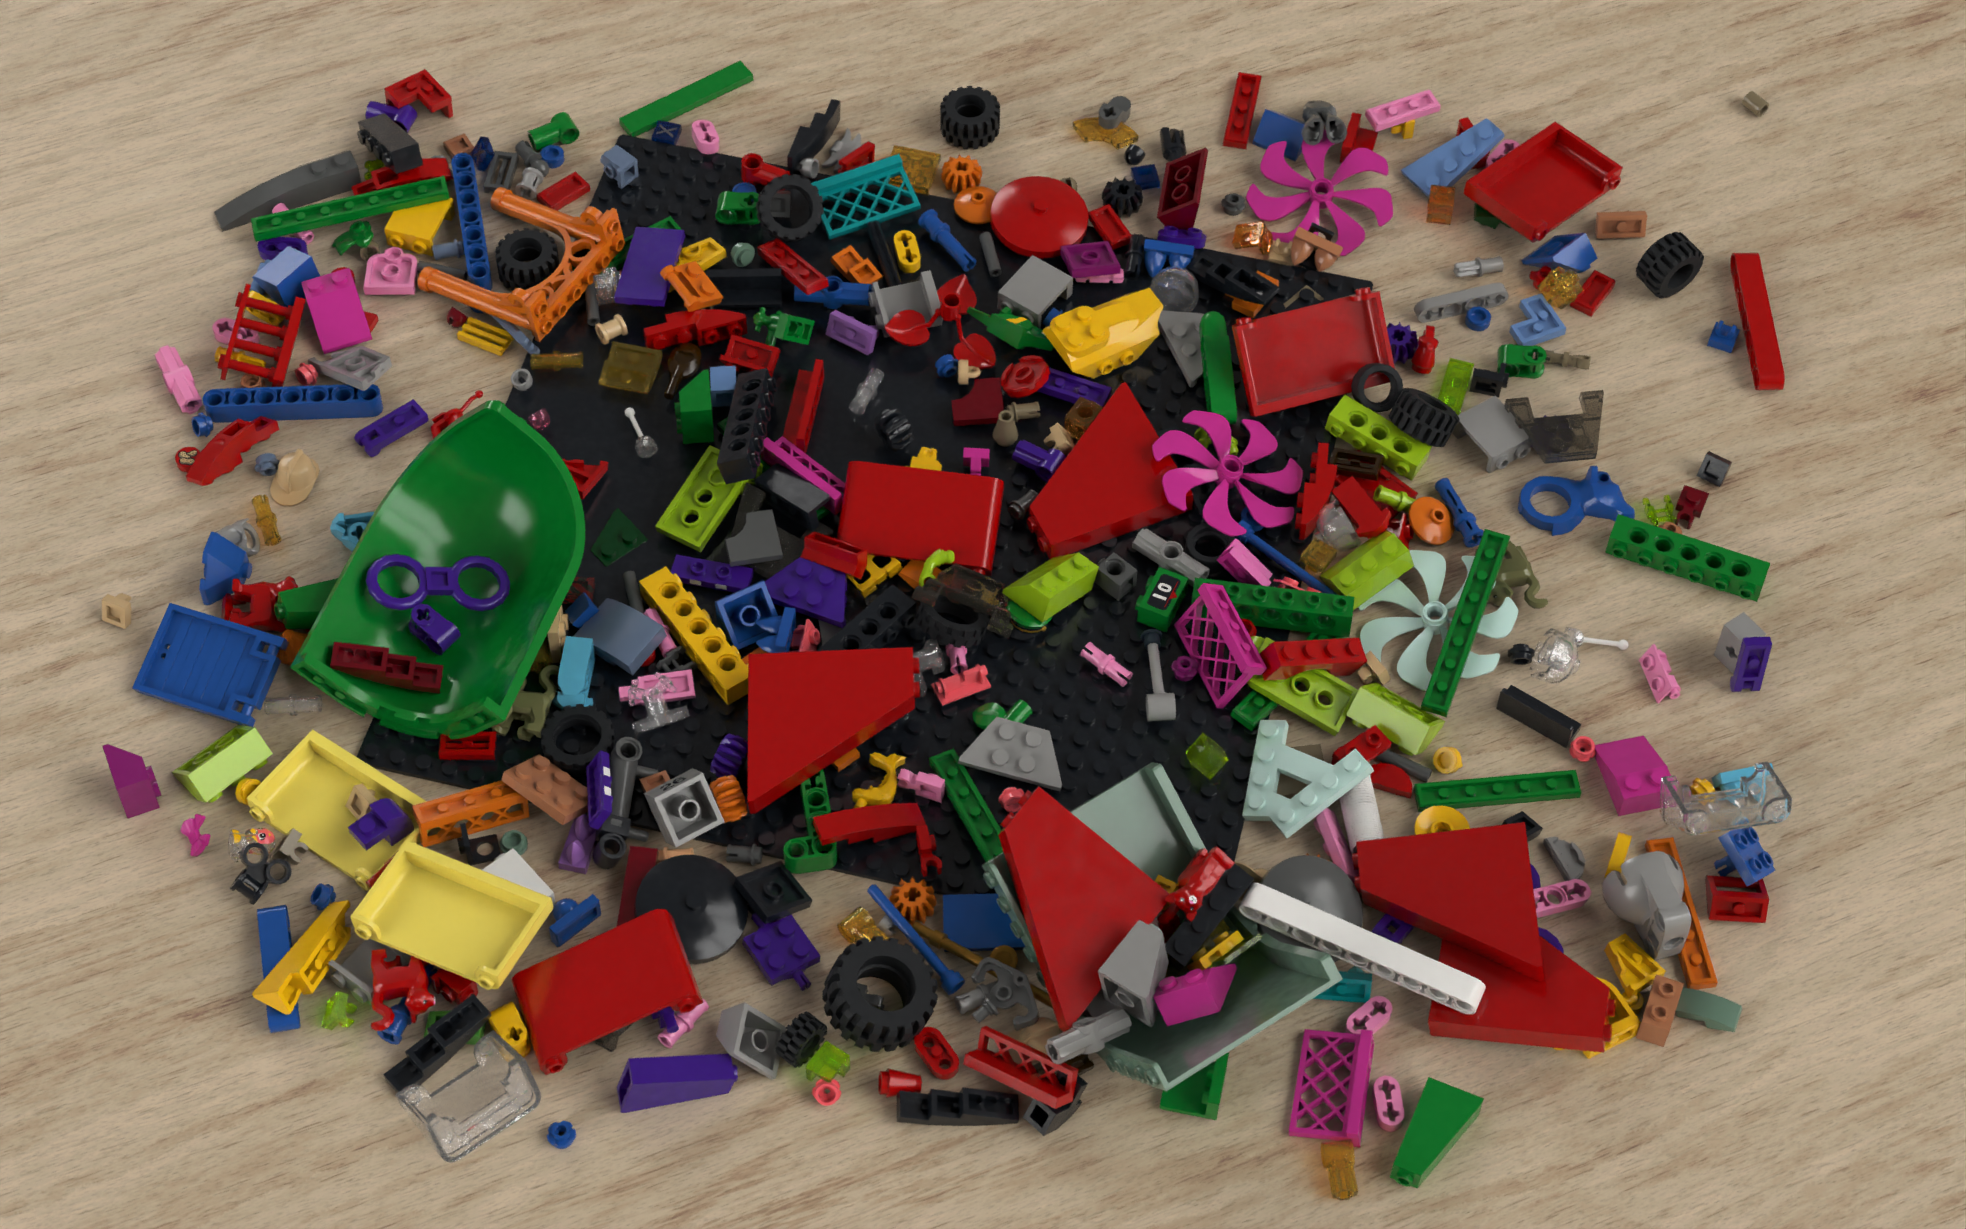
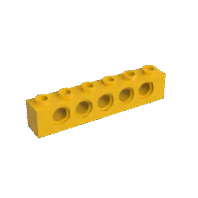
[639,566,748,705]

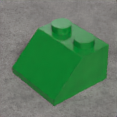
[675,370,714,444]

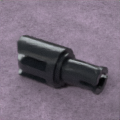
[1160,127,1186,162]

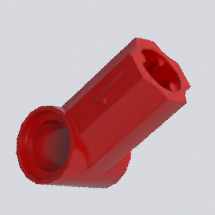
[741,153,790,191]

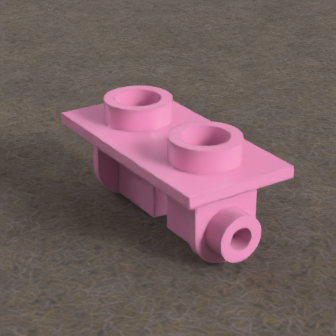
[1639,644,1681,703]

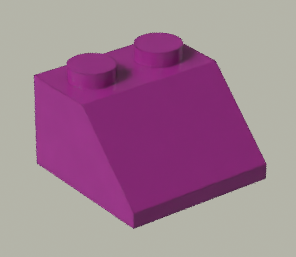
[102,744,162,819]

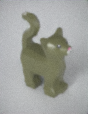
[1475,541,1548,609]
[491,665,560,741]

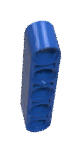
[257,905,300,1033]

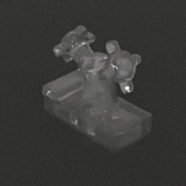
[913,639,946,698]
[628,672,690,735]

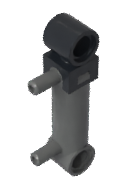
[592,737,659,869]

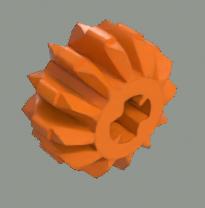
[941,154,982,194]
[709,775,748,823]
[889,877,937,926]

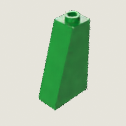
[274,578,338,629]
[1390,1077,1484,1189]

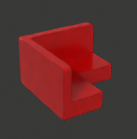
[384,69,453,118]

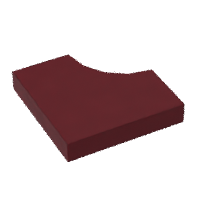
[951,378,1004,426]

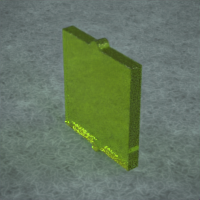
[1210,933,1263,968]

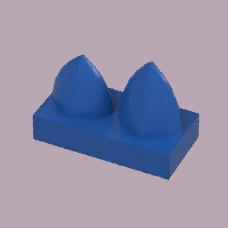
[1144,239,1194,277]
[756,607,796,653]

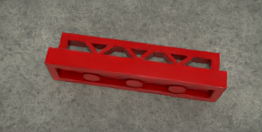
[781,359,824,456]
[963,1026,1079,1109]

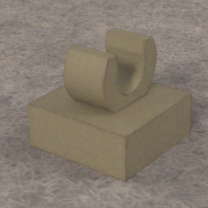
[270,828,309,865]

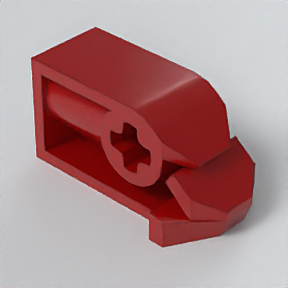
[1332,476,1391,539]

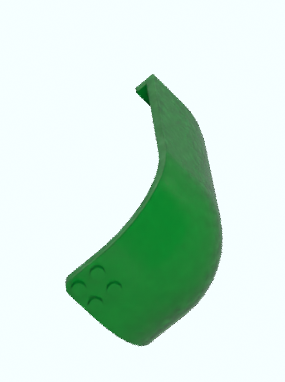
[290,400,585,739]

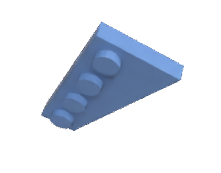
[1401,118,1505,203]

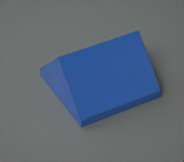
[1252,109,1305,161]
[252,246,320,307]
[715,580,778,650]

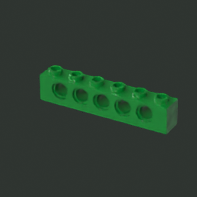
[1605,514,1770,602]
[1191,578,1354,637]

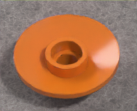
[954,186,997,224]
[1408,497,1454,545]

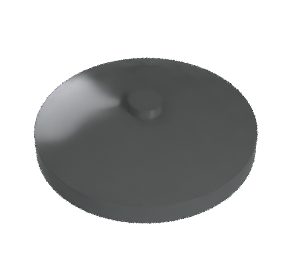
[1256,855,1363,963]

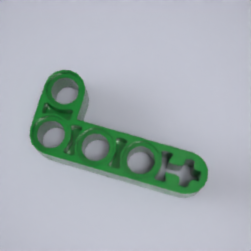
[784,769,837,874]

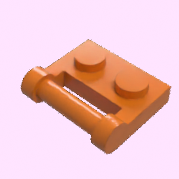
[660,261,723,311]

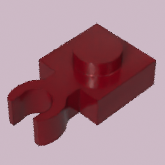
[1675,485,1709,529]

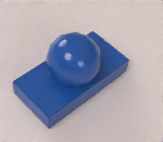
[549,894,601,948]

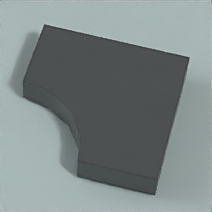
[725,509,783,567]

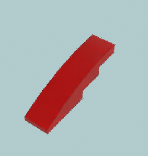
[813,803,926,846]

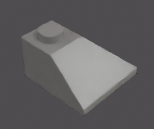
[716,1002,786,1080]

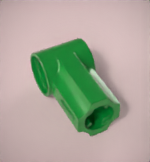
[527,112,580,150]

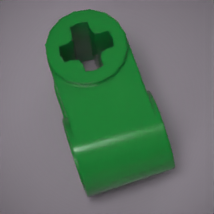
[715,191,760,225]
[1497,344,1547,379]

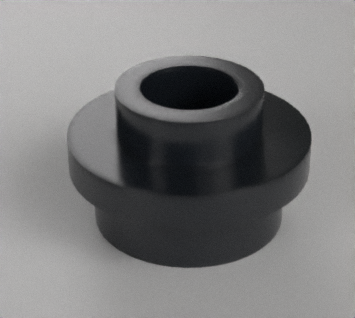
[1508,644,1535,665]

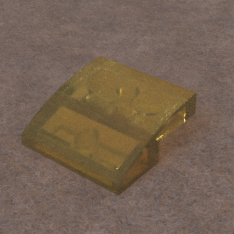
[599,341,663,395]

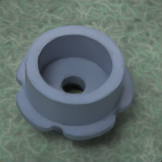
[254,453,279,476]

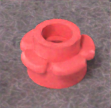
[295,363,318,386]
[1569,736,1596,762]
[998,787,1024,812]
[812,1078,841,1106]

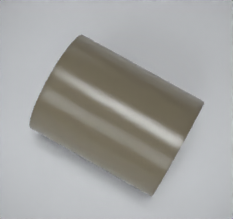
[1742,91,1769,117]

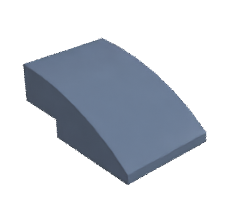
[573,598,667,676]

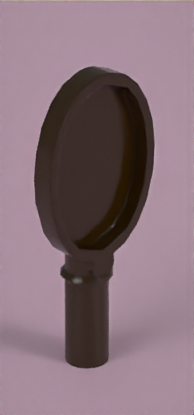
[664,343,701,400]

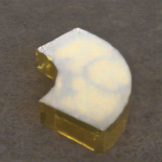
[1073,117,1138,150]

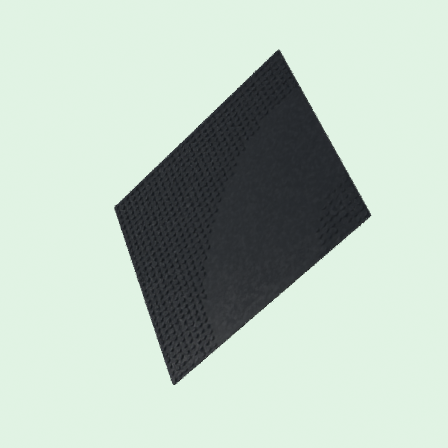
[357,135,1373,895]

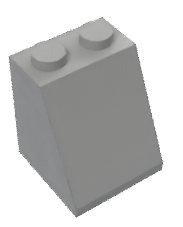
[1098,920,1168,1027]

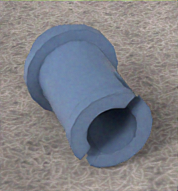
[433,239,465,260]

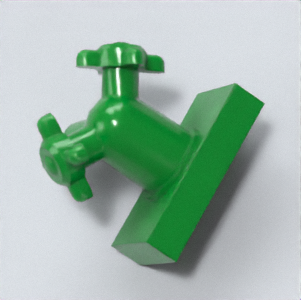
[753,307,815,347]

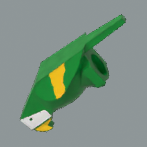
[967,306,1054,351]

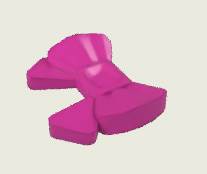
[180,814,211,857]

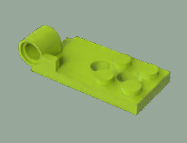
[655,446,763,552]
[1247,636,1358,736]

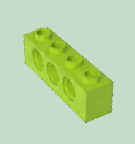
[1325,395,1432,481]

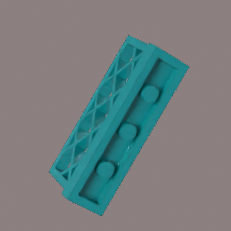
[811,154,921,240]

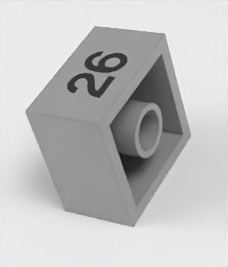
[644,768,725,848]

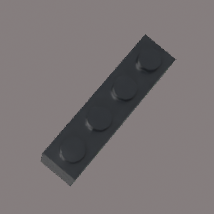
[357,113,423,174]
[1165,864,1254,971]

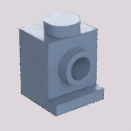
[600,145,639,189]

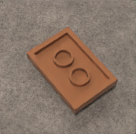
[501,754,588,825]

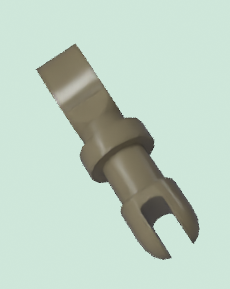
[1544,350,1591,369]

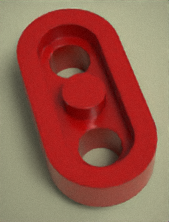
[914,1027,959,1080]

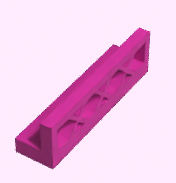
[761,436,845,515]

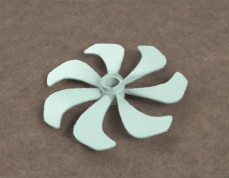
[1358,550,1519,691]

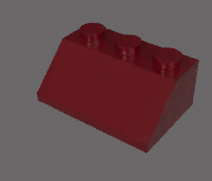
[1157,147,1208,230]

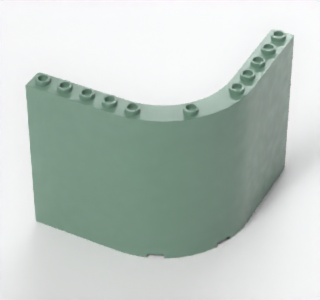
[982,763,1343,1091]

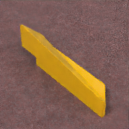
[252,900,351,1015]

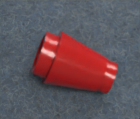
[878,1068,922,1098]

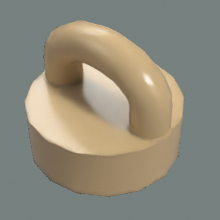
[958,359,981,385]

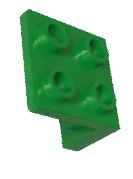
[1160,1053,1229,1121]

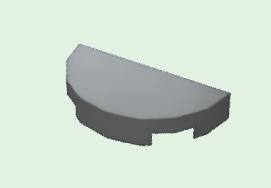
[1543,837,1585,881]

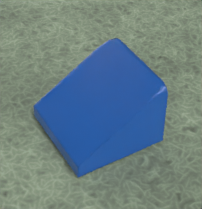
[565,592,599,629]

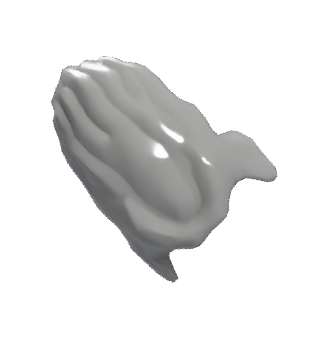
[216,518,260,557]

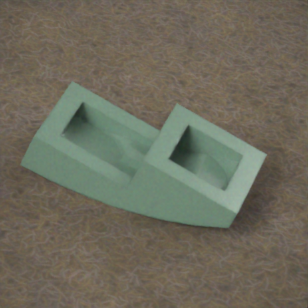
[1676,987,1742,1032]

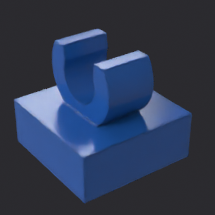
[1707,321,1740,353]

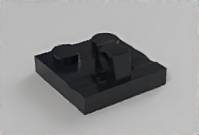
[734,861,812,924]

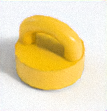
[1433,747,1463,774]
[235,778,261,806]

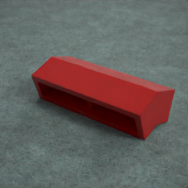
[801,532,867,579]

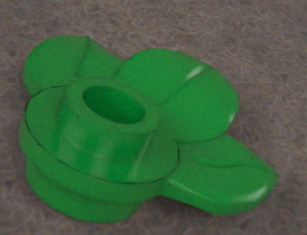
[332,221,374,256]

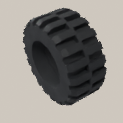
[822,936,938,1052]

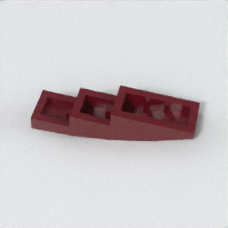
[330,642,443,694]

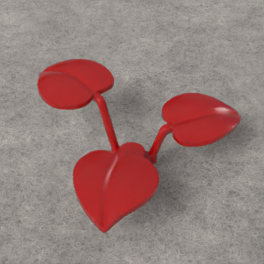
[885,274,996,369]

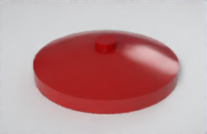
[990,176,1089,258]

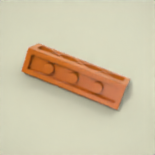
[412,781,529,847]

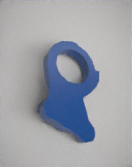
[1518,466,1635,536]

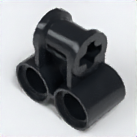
[230,843,292,905]

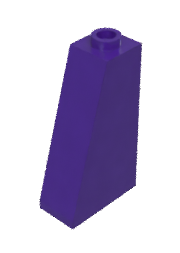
[617,1054,738,1113]

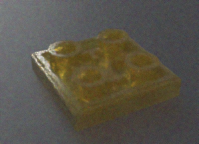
[883,145,941,195]

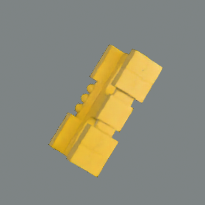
[846,555,903,598]

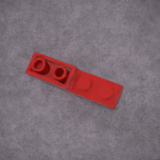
[351,158,454,195]
[644,309,747,352]
[186,416,279,486]
[1295,443,1338,540]

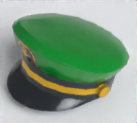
[1005,599,1052,640]

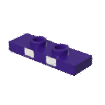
[671,555,753,593]
[586,750,613,830]

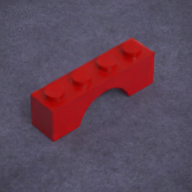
[1259,638,1367,681]

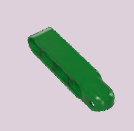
[1199,311,1237,425]

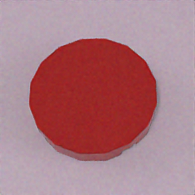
[1000,355,1050,398]

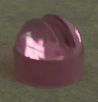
[527,408,550,430]

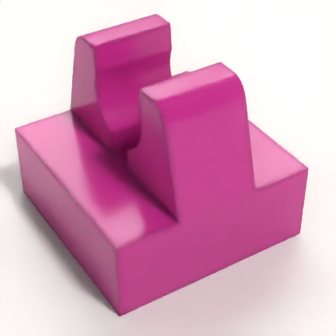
[963,448,990,476]

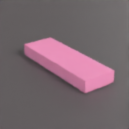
[1365,89,1441,132]

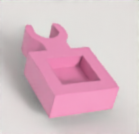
[897,769,945,803]

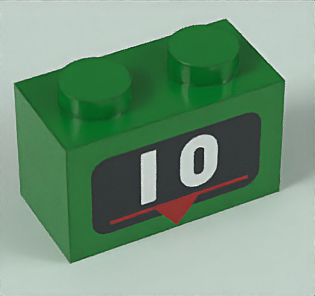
[1135,567,1189,633]

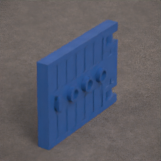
[132,603,289,727]

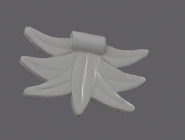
[822,128,870,173]

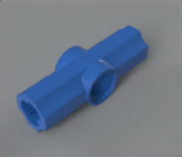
[794,276,872,309]

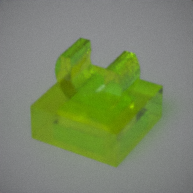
[321,991,357,1030]

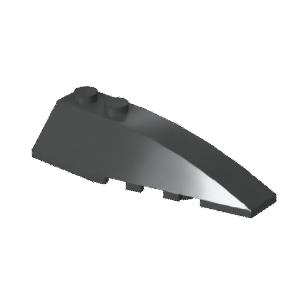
[214,151,361,232]

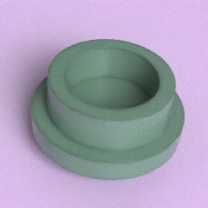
[731,242,755,267]
[500,830,528,856]

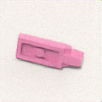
[618,669,696,705]

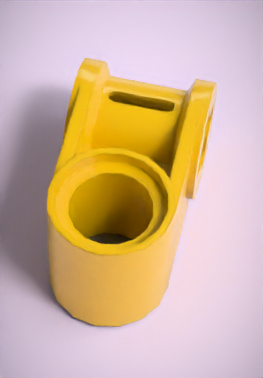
[488,1001,531,1059]

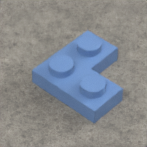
[1509,293,1566,346]

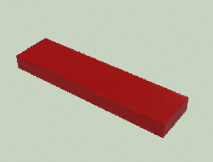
[1223,72,1262,150]
[757,238,829,295]

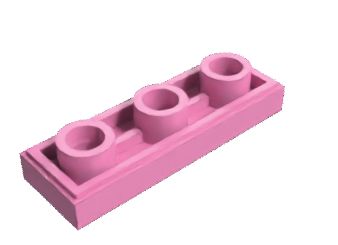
[1314,808,1359,885]

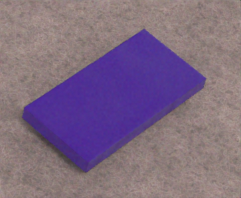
[614,227,685,306]

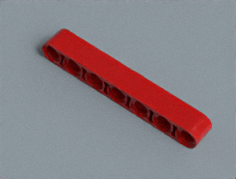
[1730,252,1785,390]

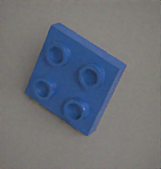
[1714,822,1776,887]

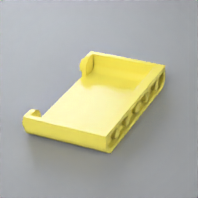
[247,729,432,891]
[350,840,554,990]

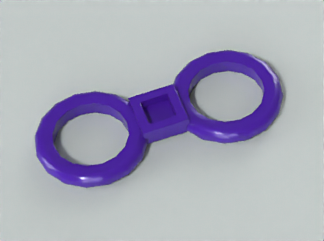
[366,554,510,611]

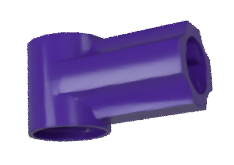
[365,101,418,133]
[1012,440,1066,482]

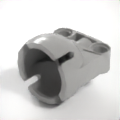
[1602,851,1691,961]

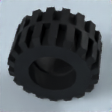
[940,86,1000,150]
[495,228,560,291]
[1636,232,1704,298]
[1388,388,1460,447]

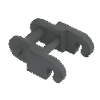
[656,646,698,673]

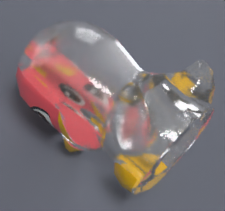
[228,828,275,862]

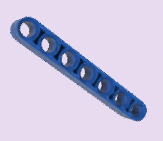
[451,153,492,291]
[202,384,383,423]

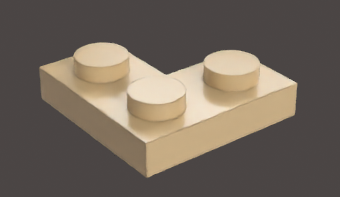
[547,605,569,663]

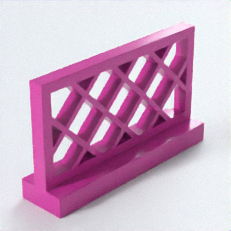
[1174,583,1267,709]
[1289,1029,1375,1147]

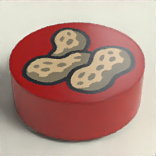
[175,447,200,473]

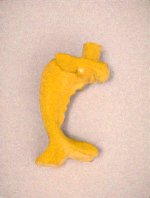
[852,752,906,808]

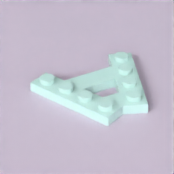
[1242,720,1374,839]

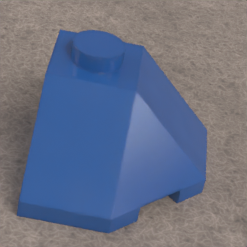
[199,532,252,606]

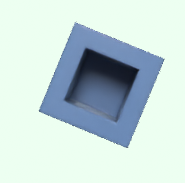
[710,366,737,407]

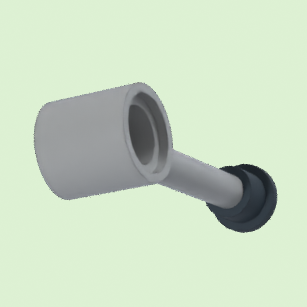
[1141,629,1176,721]

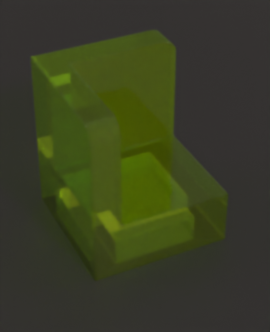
[1185,733,1229,780]
[806,1041,850,1083]

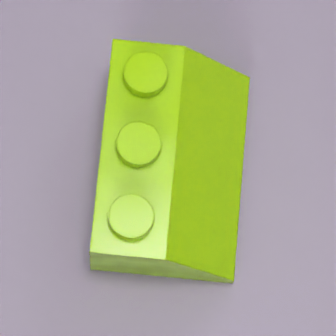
[1319,531,1414,610]
[1002,552,1099,623]
[1346,682,1445,756]
[172,725,273,803]

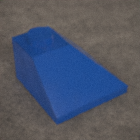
[1522,233,1598,273]

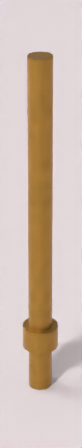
[912,921,1053,1009]

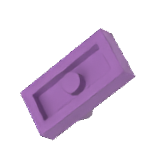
[826,310,879,355]
[558,814,597,874]

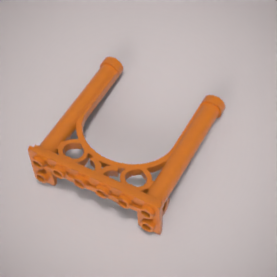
[417,187,625,342]

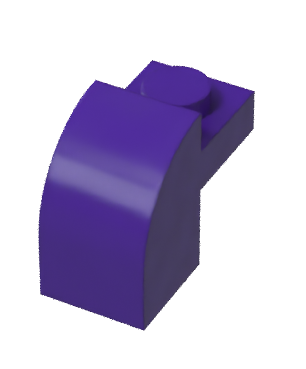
[348,798,414,851]

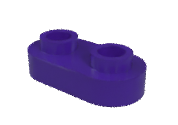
[1157,226,1206,249]
[257,236,308,260]

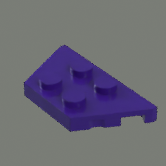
[765,557,847,628]

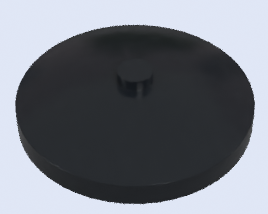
[634,855,748,964]

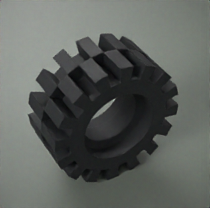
[775,1011,828,1068]

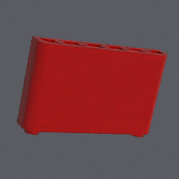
[1463,122,1623,243]
[1232,287,1395,417]
[837,461,1004,578]
[511,909,704,1075]

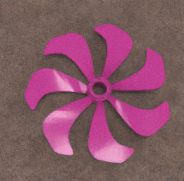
[1246,130,1393,256]
[1152,410,1303,537]

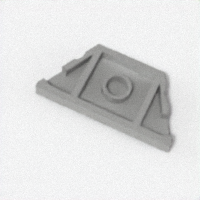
[1158,310,1204,388]
[308,346,392,391]
[958,717,1062,791]

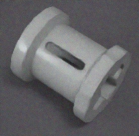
[516,167,544,200]

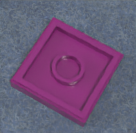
[1060,241,1121,278]

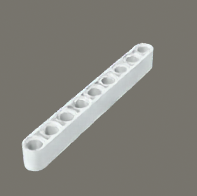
[1238,882,1486,1015]

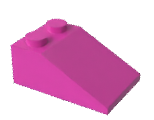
[301,268,373,354]
[1595,735,1676,816]
[1153,963,1237,1026]

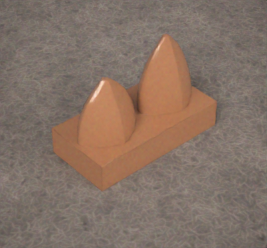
[1595,210,1647,239]
[1291,227,1343,272]

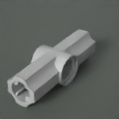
[1132,528,1210,587]
[1045,1007,1132,1064]

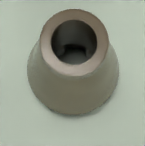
[993,410,1018,447]

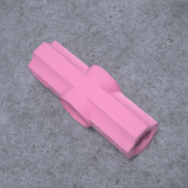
[155,345,203,414]

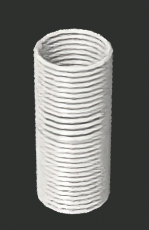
[1339,775,1384,853]

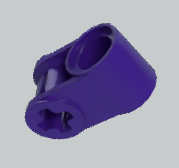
[408,604,461,655]

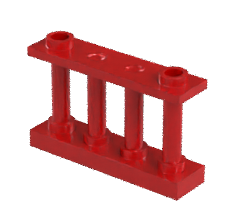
[217,284,306,387]

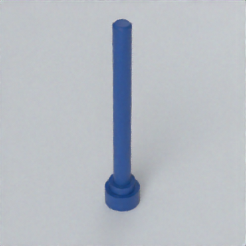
[1234,520,1338,595]
[867,884,966,995]

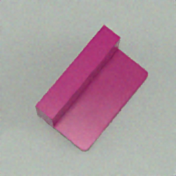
[1217,539,1272,586]

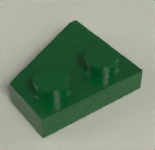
[591,508,648,567]

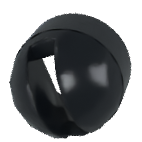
[1124,144,1145,165]

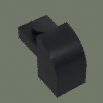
[1023,1071,1088,1136]

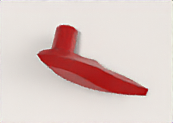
[221,593,246,621]

